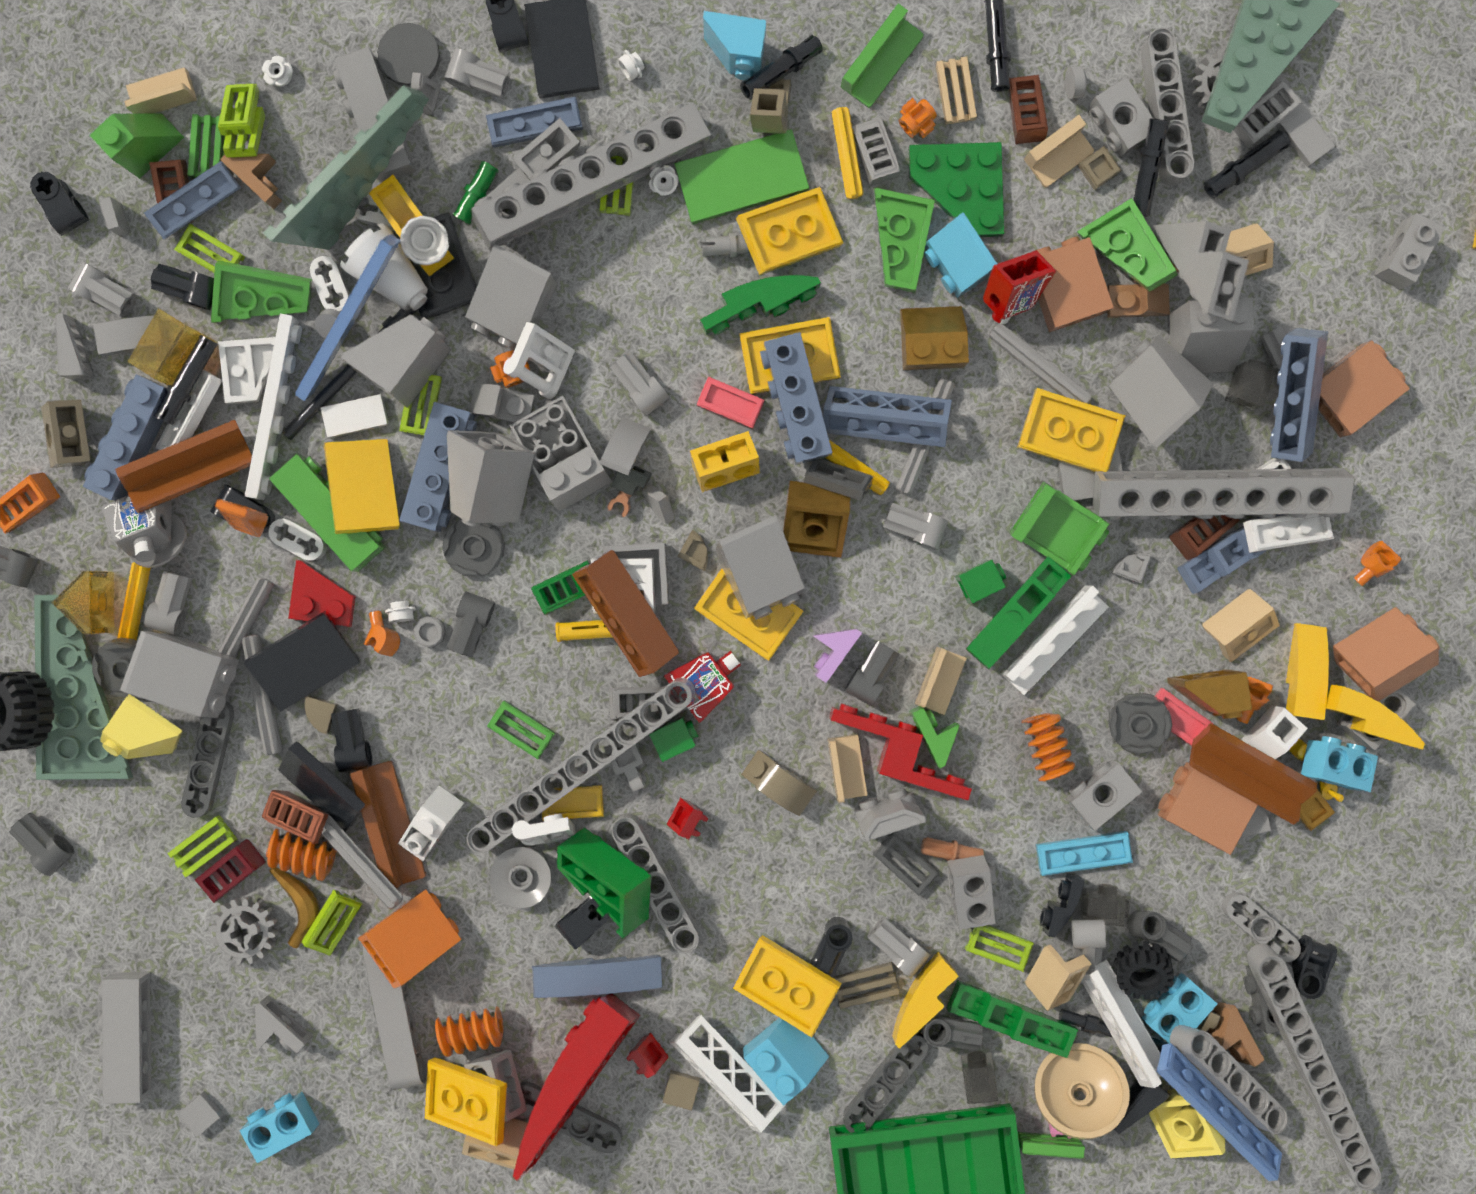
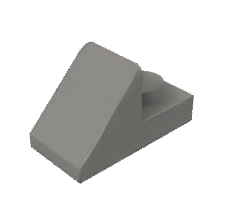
[512,118,581,180]
[469,383,536,423]
[255,996,313,1054]

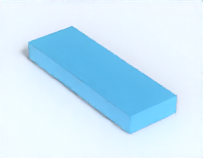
[1036,831,1133,876]

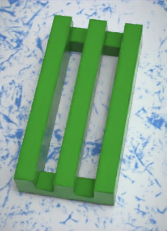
[188,114,225,178]
[487,700,556,759]
[1018,1132,1085,1159]

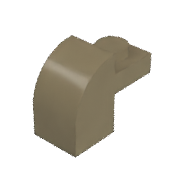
[750,79,791,134]
[741,750,817,816]

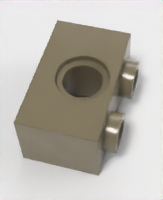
[41,399,90,468]

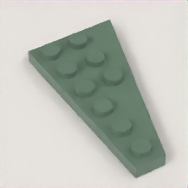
[1201,0,1340,134]
[263,85,429,250]
[34,595,133,780]

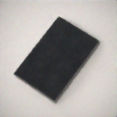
[524,0,600,99]
[393,212,477,319]
[244,611,360,712]
[278,741,365,832]

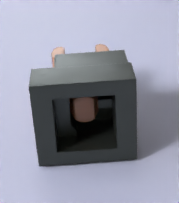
[608,465,652,517]

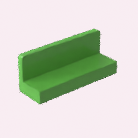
[841,3,924,108]

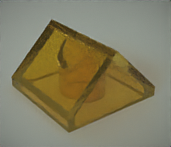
[127,308,216,386]
[52,571,114,634]

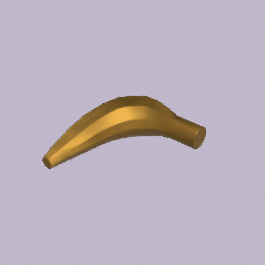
[269,868,320,948]

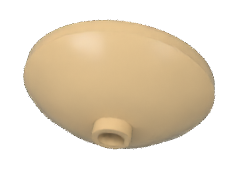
[1034,1043,1129,1140]

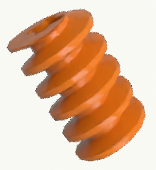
[1021,713,1075,781]
[266,828,337,881]
[435,1006,503,1057]

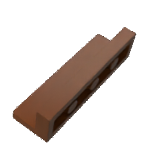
[115,420,252,513]
[572,550,679,677]
[1189,723,1317,825]
[350,761,426,889]

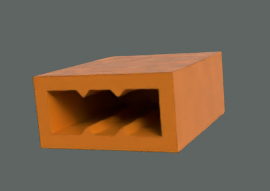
[358,889,461,989]

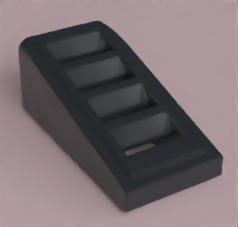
[1114,1080,1170,1134]

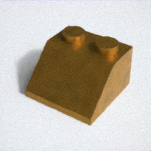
[900,306,969,370]
[783,481,850,558]
[1167,669,1252,719]

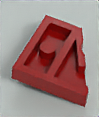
[288,560,356,627]

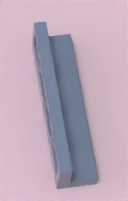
[823,386,952,447]

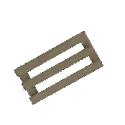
[834,962,899,1009]

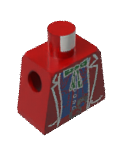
[983,250,1056,324]
[664,651,741,723]

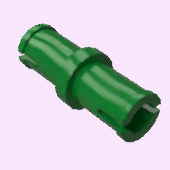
[452,161,499,225]

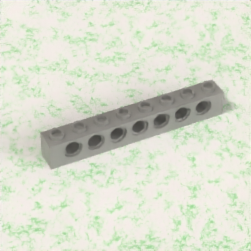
[472,102,711,251]
[1093,468,1355,520]

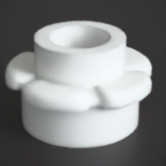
[617,50,644,81]
[262,56,293,87]
[649,165,679,196]
[385,601,416,623]

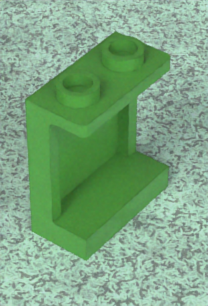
[1010,481,1109,575]

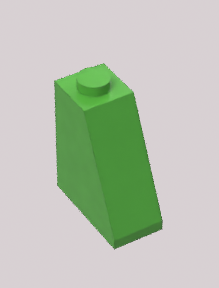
[89,113,184,179]

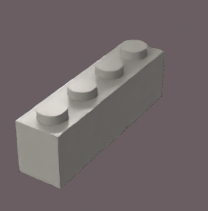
[333,46,416,183]
[98,972,151,1104]

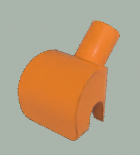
[1354,541,1402,586]
[364,611,400,657]
[1236,677,1273,724]

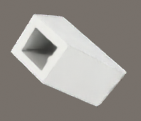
[1241,705,1308,759]
[398,786,464,861]

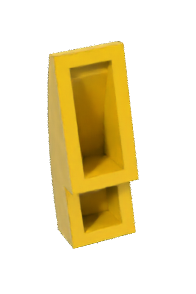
[369,175,454,276]
[1286,623,1329,720]
[1326,684,1425,750]
[892,952,959,1049]

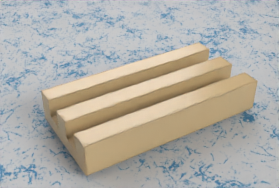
[936,56,977,125]

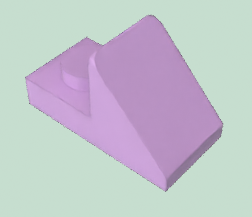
[813,629,862,683]

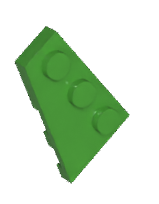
[874,188,935,293]
[1077,198,1178,292]
[211,260,312,323]

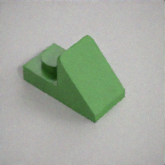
[909,706,959,768]

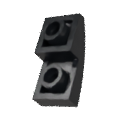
[1040,873,1085,937]

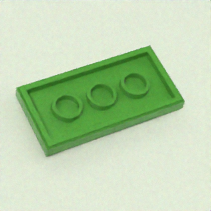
[674,129,809,225]

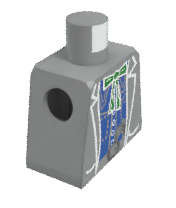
[101,495,172,562]

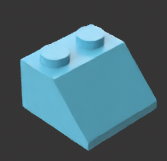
[703,11,767,80]
[924,212,997,298]
[743,1018,829,1106]

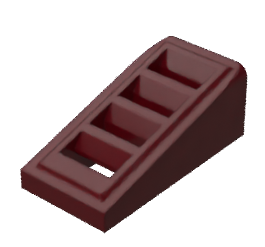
[195,839,266,903]

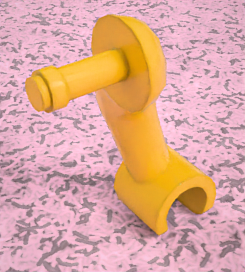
[1289,739,1344,802]

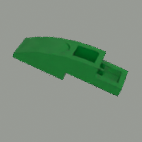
[700,275,821,336]
[966,556,1071,670]

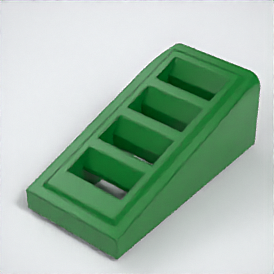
[531,560,589,615]

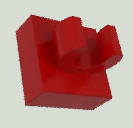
[666,797,708,840]
[626,1033,669,1078]

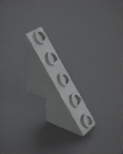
[1152,221,1249,322]

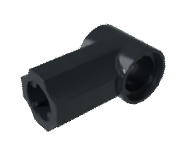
[150,264,214,310]
[331,708,373,773]
[810,917,853,978]

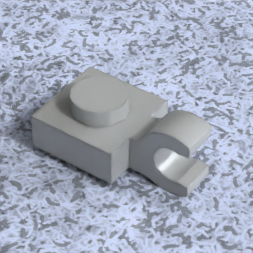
[604,735,646,792]

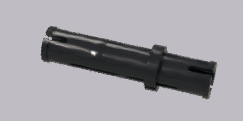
[984,0,1011,92]
[740,35,823,100]
[1134,118,1170,217]
[1203,130,1290,199]
[154,334,218,425]

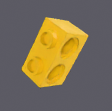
[690,431,760,493]

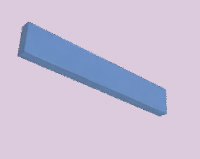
[295,234,401,401]
[1157,1043,1282,1181]

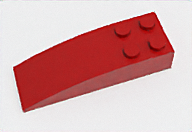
[512,994,641,1181]

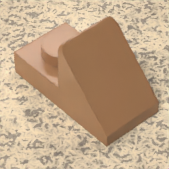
[220,153,282,209]
[1107,283,1170,318]
[1208,1002,1264,1067]

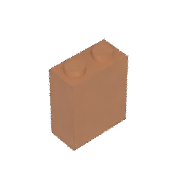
[1037,236,1114,333]
[1318,340,1410,438]
[1333,607,1440,702]
[1158,762,1258,855]

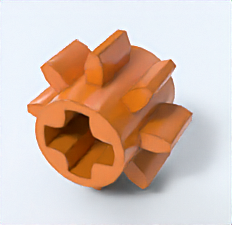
[898,98,937,139]
[490,350,531,388]

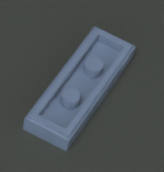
[486,96,583,148]
[144,161,241,239]

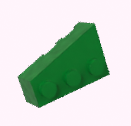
[557,827,651,939]

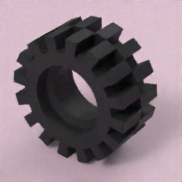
[1114,941,1174,999]

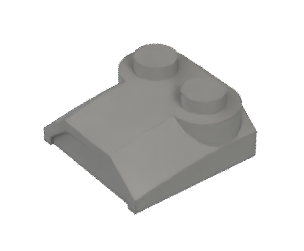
[855,788,926,842]

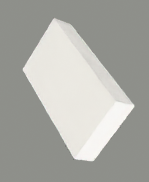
[321,394,389,438]

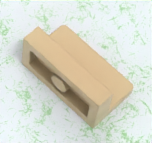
[124,67,197,113]
[1024,115,1094,188]
[1225,224,1274,276]
[1202,589,1280,662]
[915,647,967,715]
[827,734,867,803]
[1025,945,1091,1011]
[462,1118,528,1170]

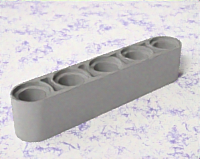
[1141,28,1194,186]
[611,813,700,954]
[363,946,426,1090]
[1170,1025,1288,1134]

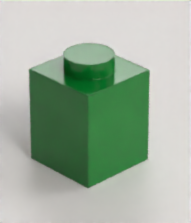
[955,560,1006,604]
[649,716,699,762]

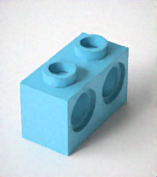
[1301,736,1378,792]
[1142,972,1218,1044]
[240,1092,319,1163]

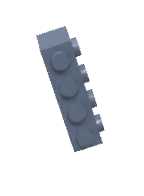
[1270,328,1328,462]
[760,332,832,465]
[83,374,168,501]
[399,402,477,532]

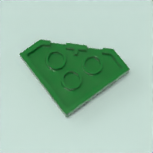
[908,142,1004,237]

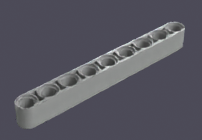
[466,678,695,853]
[1247,944,1382,1191]

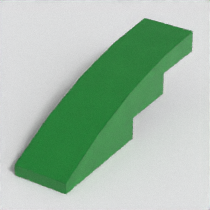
[946,980,1078,1058]

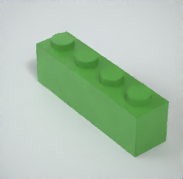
[269,454,386,572]

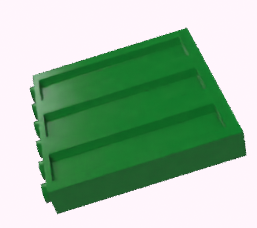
[828,1103,1025,1194]

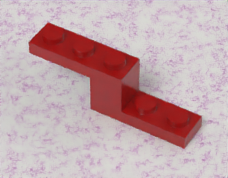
[829,703,972,800]

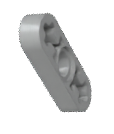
[1222,892,1301,962]

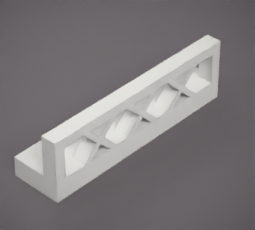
[1000,586,1109,695]
[1081,959,1162,1088]
[669,1015,786,1132]

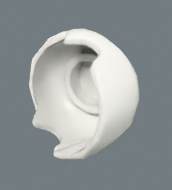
[400,216,449,266]

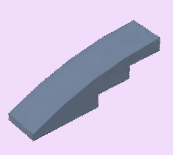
[1177,514,1287,594]
[532,955,662,998]

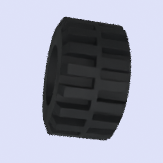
[0,671,55,751]

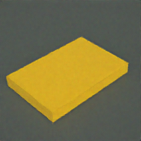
[736,187,843,276]
[739,317,841,394]
[1017,388,1125,472]
[324,439,400,534]
[694,569,804,661]
[733,935,842,1037]
[425,1057,507,1147]

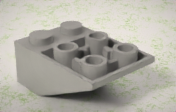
[509,395,612,512]

